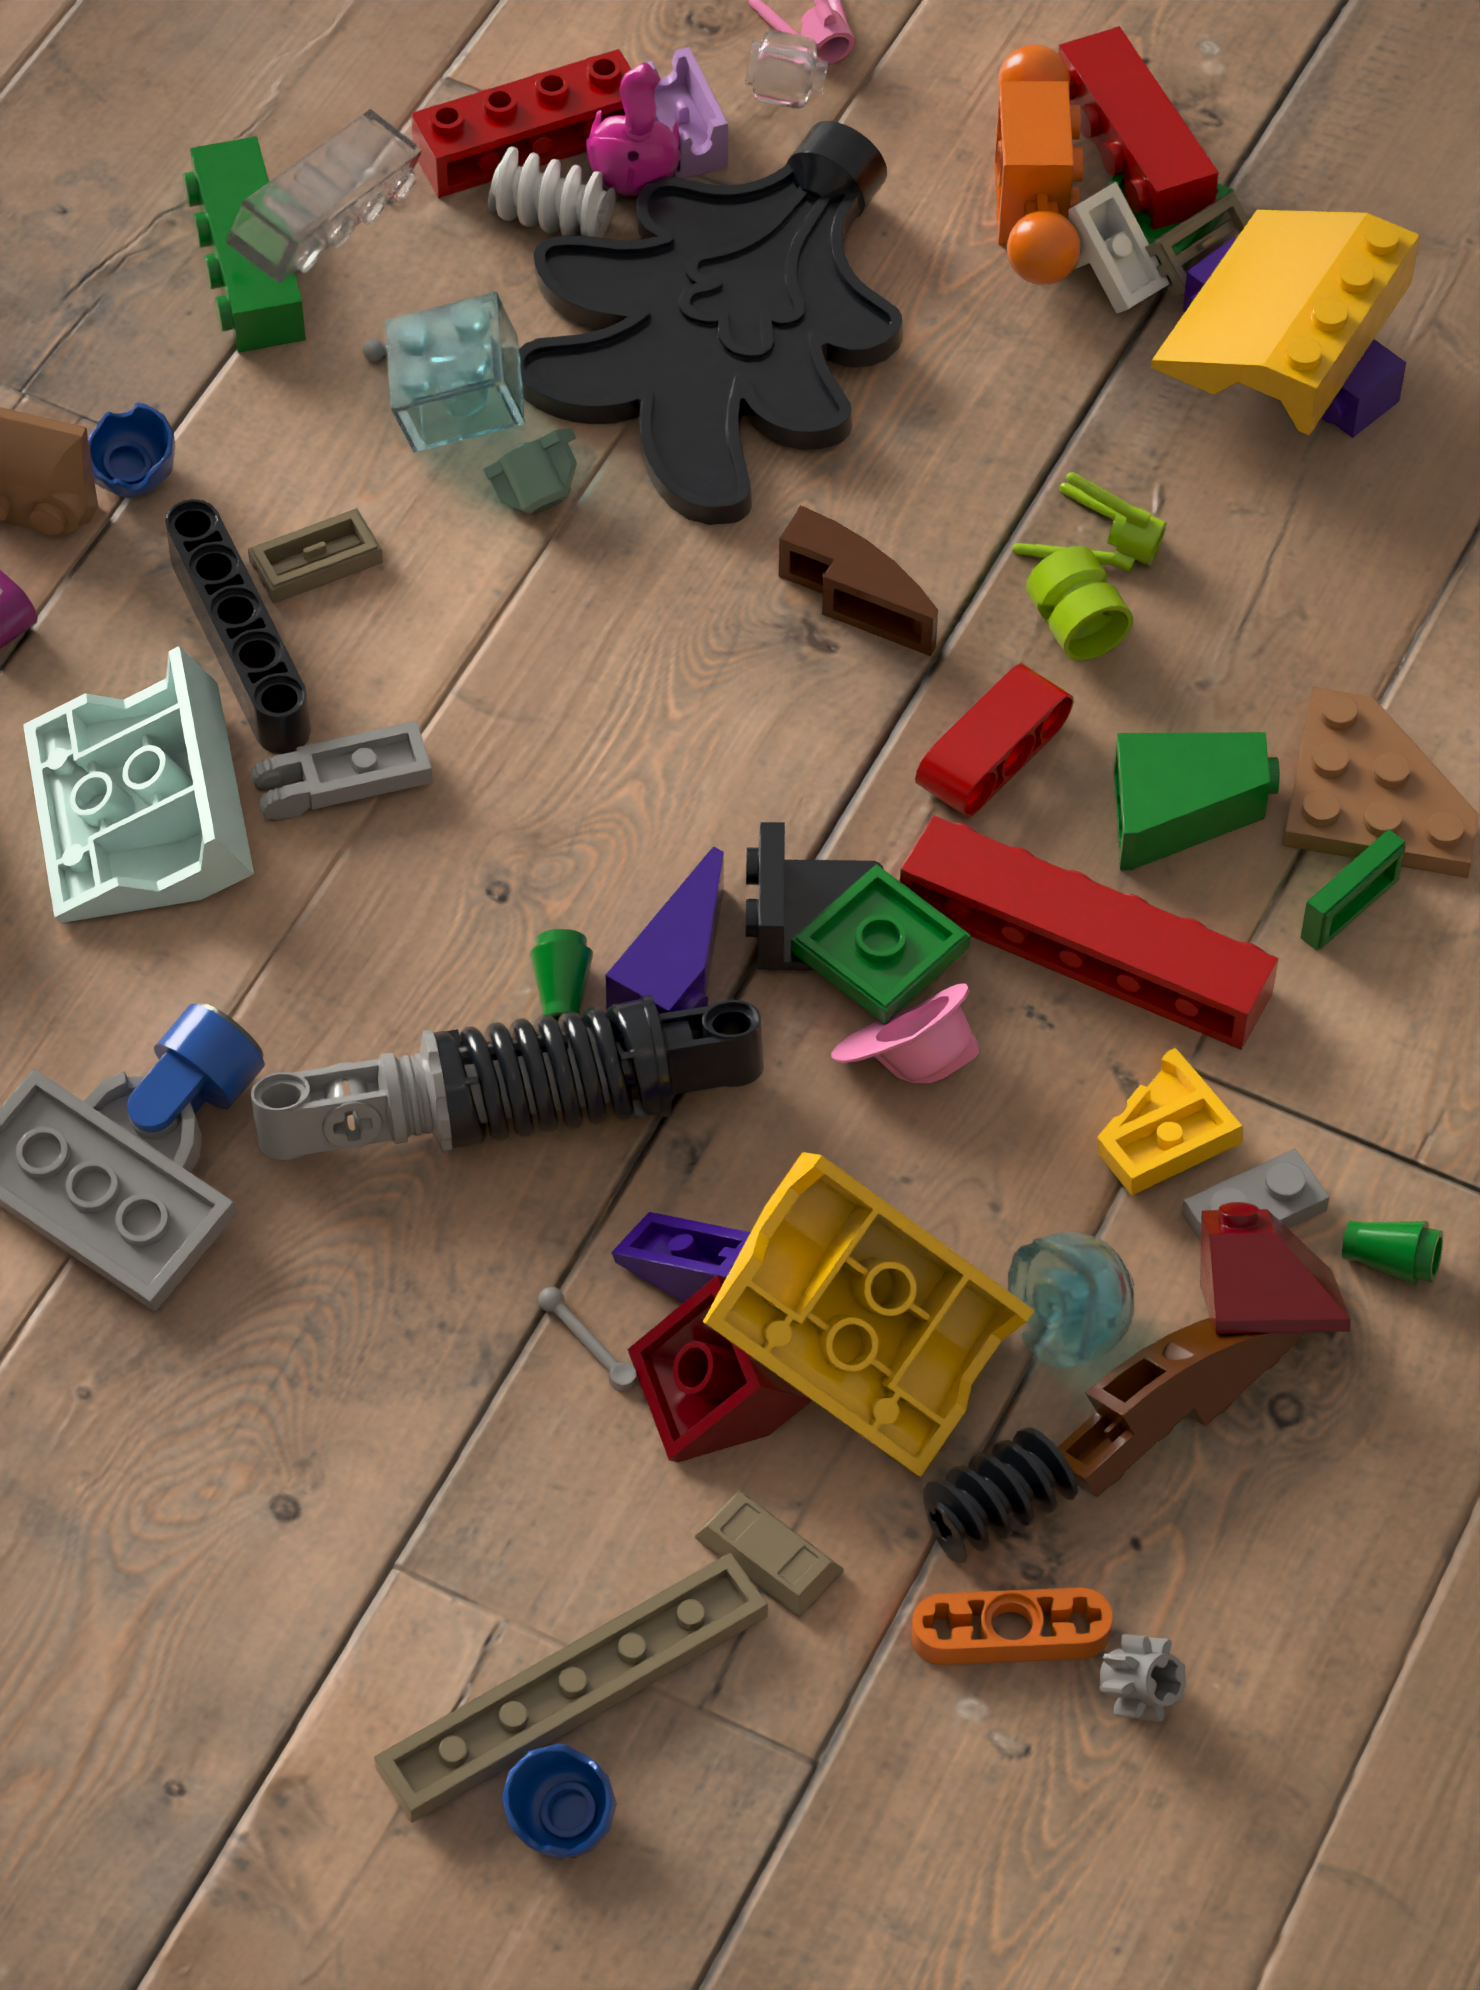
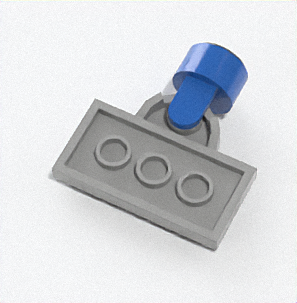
[0,1003,265,1312]

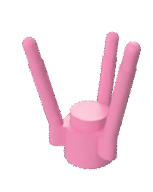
[748,0,856,65]

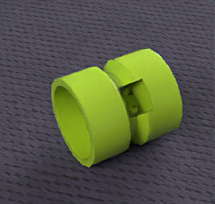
[1025,546,1134,661]

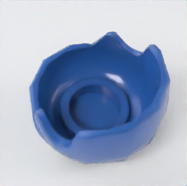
[88,403,175,497]
[502,1744,617,1860]

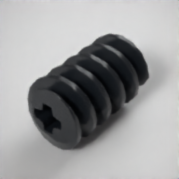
[923,1427,1078,1563]

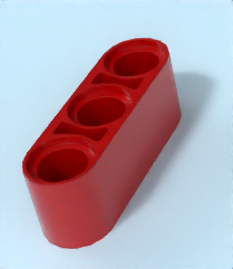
[915,663,1074,817]

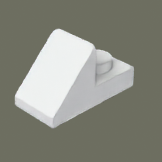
[1068,182,1170,314]

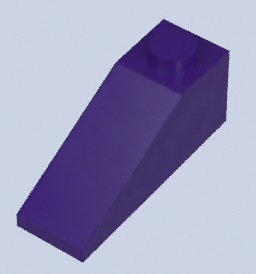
[605,846,724,1014]
[611,1212,751,1303]

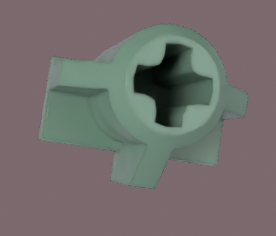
[483,428,577,515]

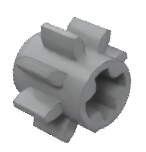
[1100,1634,1186,1721]

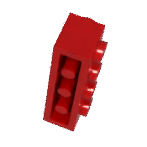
[411,49,631,198]

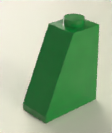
[1113,732,1280,870]

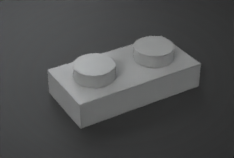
[1181,1149,1330,1242]

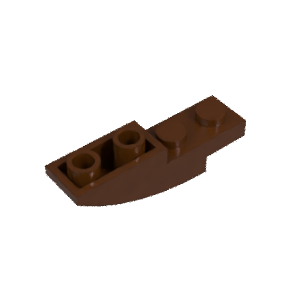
[1057,1318,1301,1498]

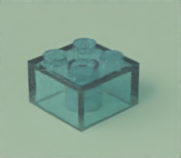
[385,292,525,452]

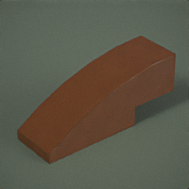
[778,505,938,656]

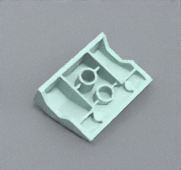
[23,646,254,923]

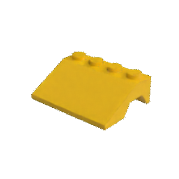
[1151,210,1420,435]
[703,1152,1035,1477]

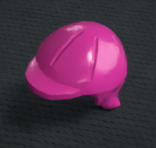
[586,62,682,197]

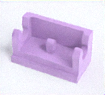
[648,47,728,179]

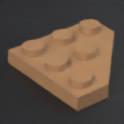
[1283,687,1479,878]

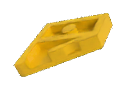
[1097,1048,1243,1196]

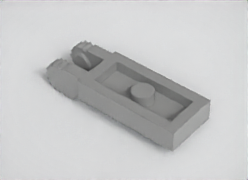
[251,721,433,821]

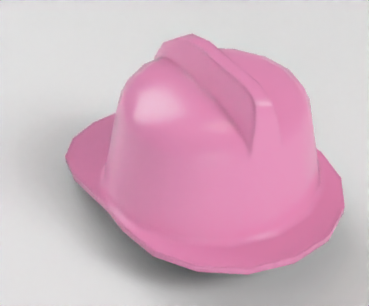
[831,984,979,1083]

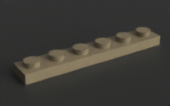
[374,1553,768,1823]

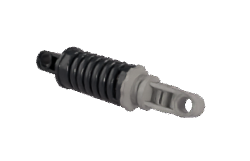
[251,994,764,1160]

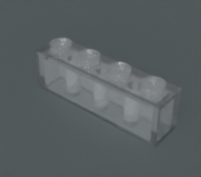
[225,109,423,284]

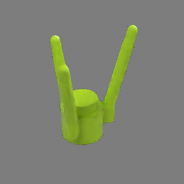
[1012,472,1167,573]

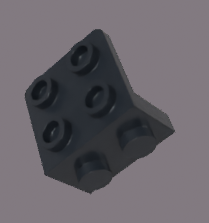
[745,822,884,970]

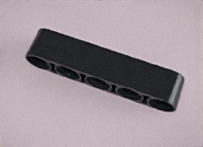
[165,499,311,754]

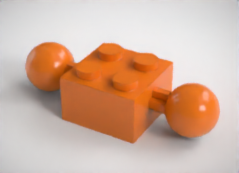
[994,44,1083,285]

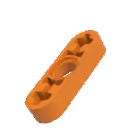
[911,1587,1113,1665]

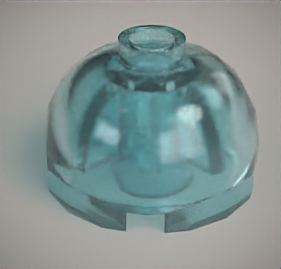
[1008,1231,1135,1369]

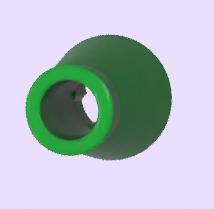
[530,929,593,1022]
[1342,1220,1444,1286]

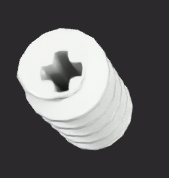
[488,147,616,238]

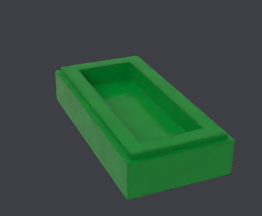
[1300,829,1405,951]

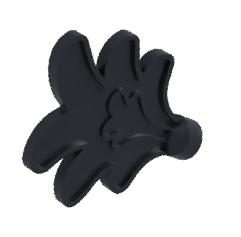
[511,121,903,525]

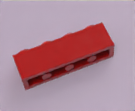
[1058,26,1219,230]

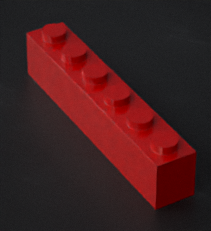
[900,815,1279,1050]

